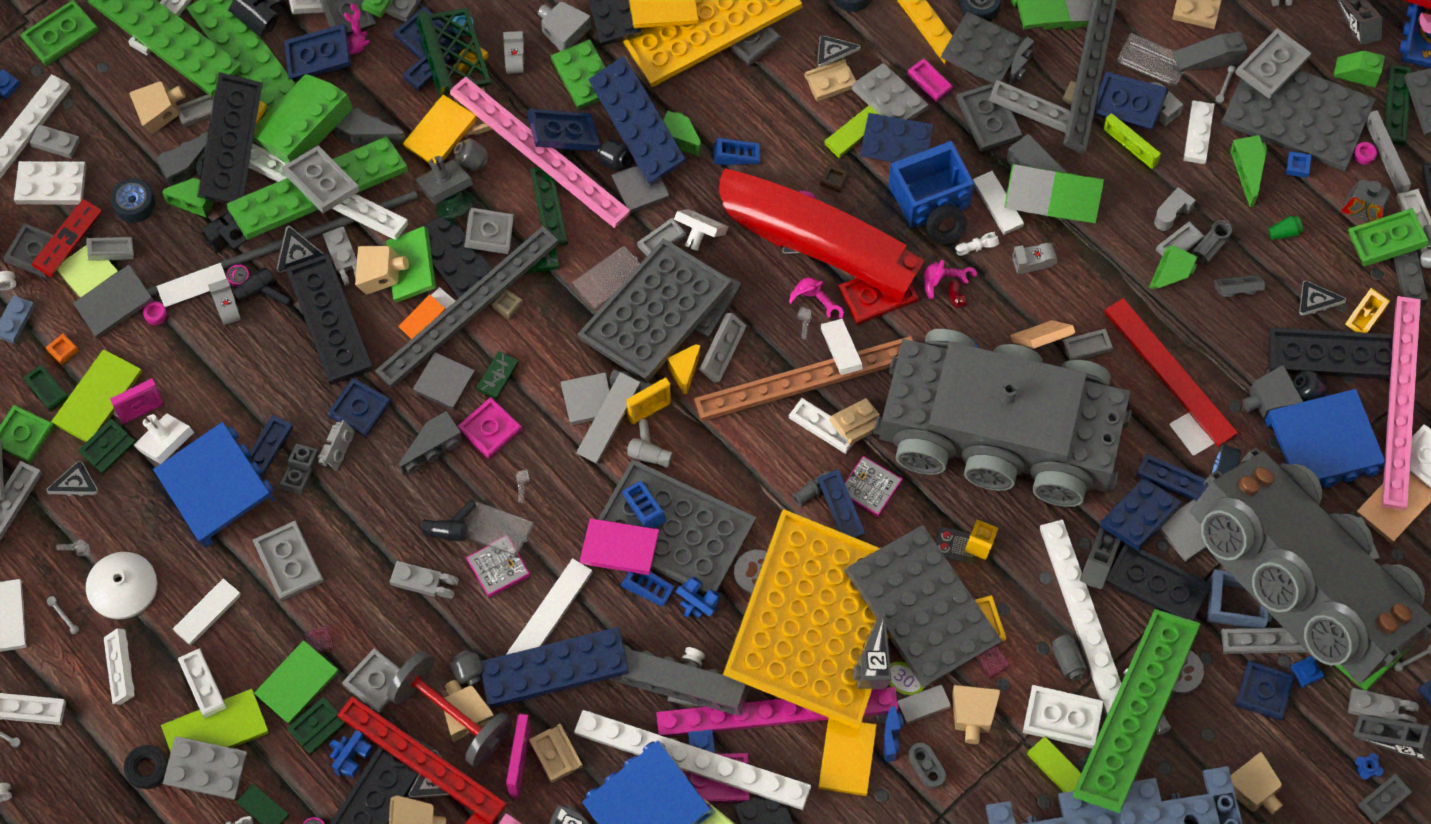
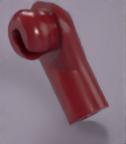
[949,281,967,308]

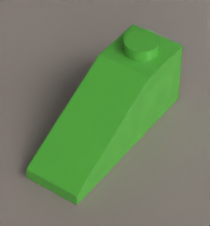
[1230,135,1267,207]

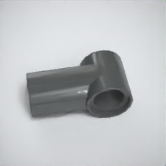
[1192,220,1232,265]

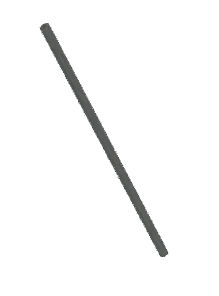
[147,190,418,297]

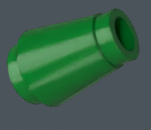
[1268,215,1303,241]

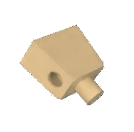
[129,82,186,134]
[355,246,409,294]
[444,680,494,742]
[952,685,1000,744]
[1231,752,1283,815]
[389,796,446,824]

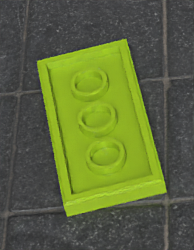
[51,349,143,442]
[161,689,269,752]

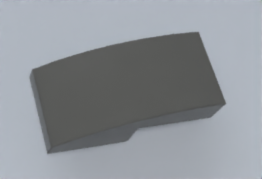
[1009,37,1034,86]
[280,443,318,495]

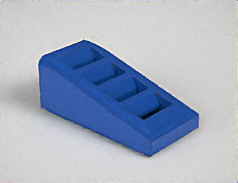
[713,138,760,165]
[621,480,666,529]
[620,572,675,607]

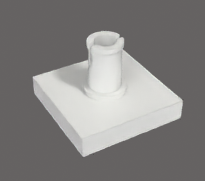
[674,209,728,250]
[134,413,194,464]

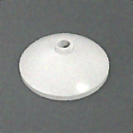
[86,552,158,619]

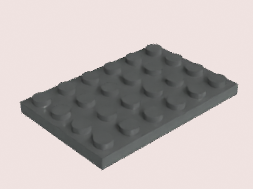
[1221,52,1375,172]
[577,238,733,383]
[598,459,756,595]
[845,525,1002,689]

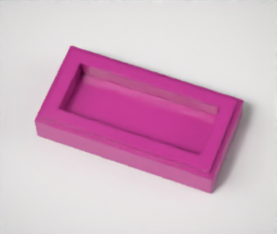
[908,58,953,102]

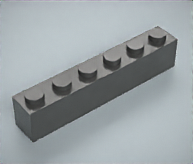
[607,645,749,716]

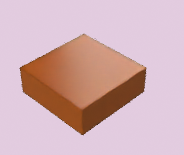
[45,334,79,365]

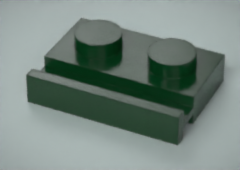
[78,419,136,475]
[287,697,347,756]

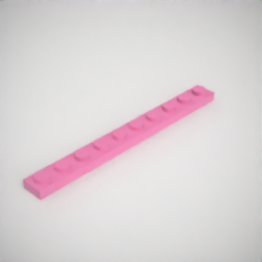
[450,76,630,228]
[1382,296,1421,511]

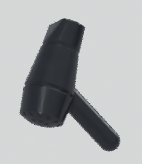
[232,267,291,305]
[421,500,476,541]

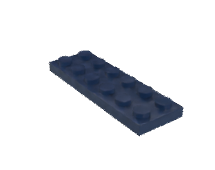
[588,56,688,185]
[481,627,629,708]

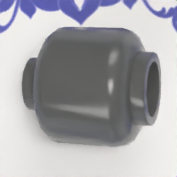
[454,138,488,171]
[450,649,484,686]

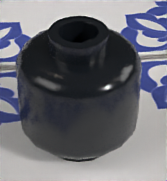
[598,139,631,171]
[1293,370,1327,401]

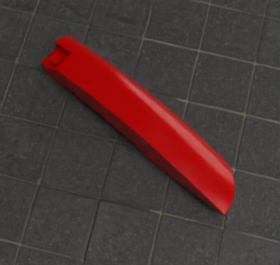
[719,168,925,302]

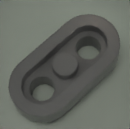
[908,743,946,789]

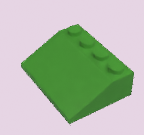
[253,74,353,164]

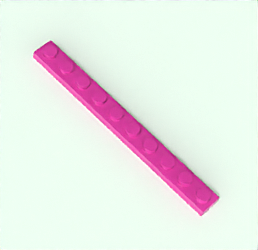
[656,687,898,737]

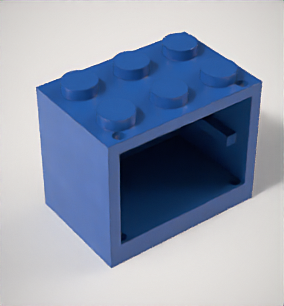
[888,141,974,228]

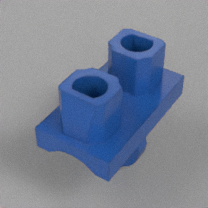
[676,576,721,618]
[329,730,373,778]

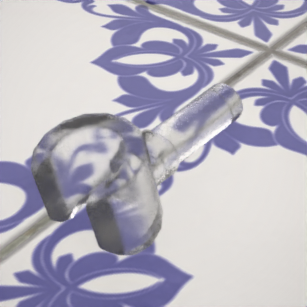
[797,307,812,340]
[516,470,530,503]
[56,539,90,556]

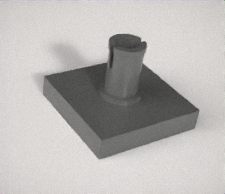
[415,156,473,204]

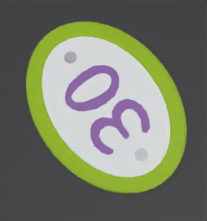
[889,662,923,696]

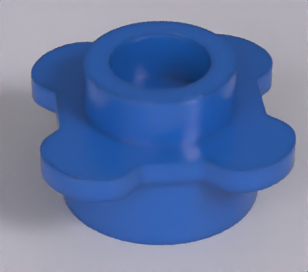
[1355,753,1383,780]

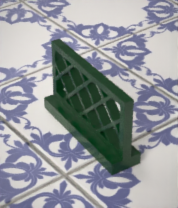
[416,8,491,98]

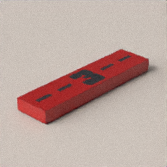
[32,199,102,277]

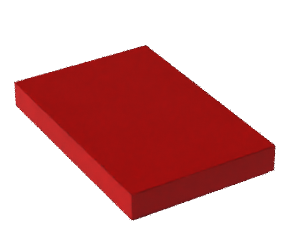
[838,278,919,325]

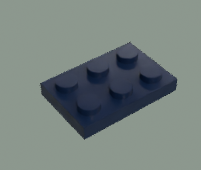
[284,24,352,82]
[1094,72,1169,131]
[527,108,600,151]
[860,113,933,163]
[1101,478,1181,551]

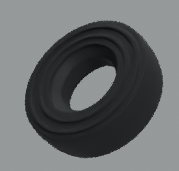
[926,205,967,244]
[124,745,168,789]

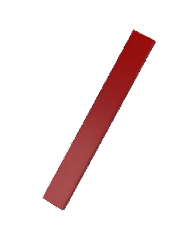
[1105,298,1238,448]
[338,696,507,824]

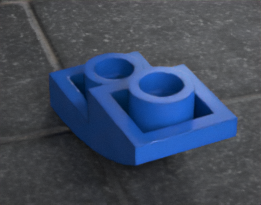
[884,706,904,762]

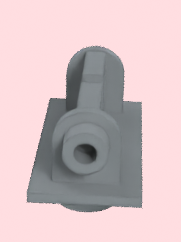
[318,420,355,471]

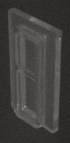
[1116,33,1184,87]

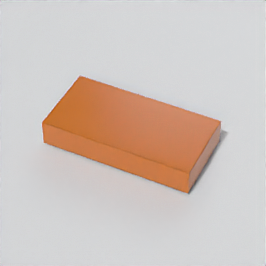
[398,294,446,339]

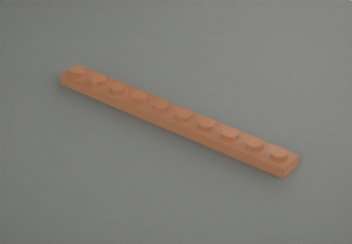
[694,336,913,422]

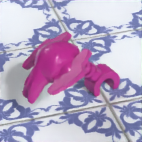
[344,4,370,54]
[924,260,977,299]
[789,277,844,318]

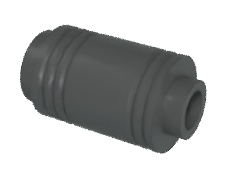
[1052,635,1087,681]

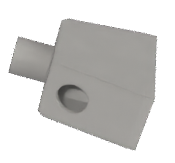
[538,2,591,51]

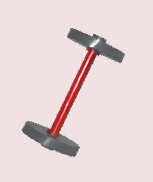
[387,651,513,767]

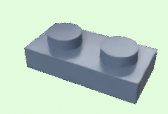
[0,295,35,344]

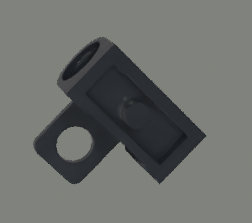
[228,0,284,37]
[201,211,250,254]

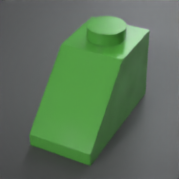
[1333,51,1385,87]
[664,111,701,156]
[162,178,215,217]
[1149,245,1197,289]

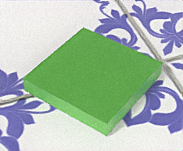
[0,405,55,464]

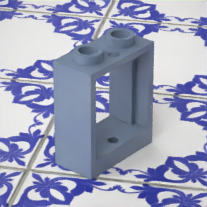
[1207,569,1272,628]

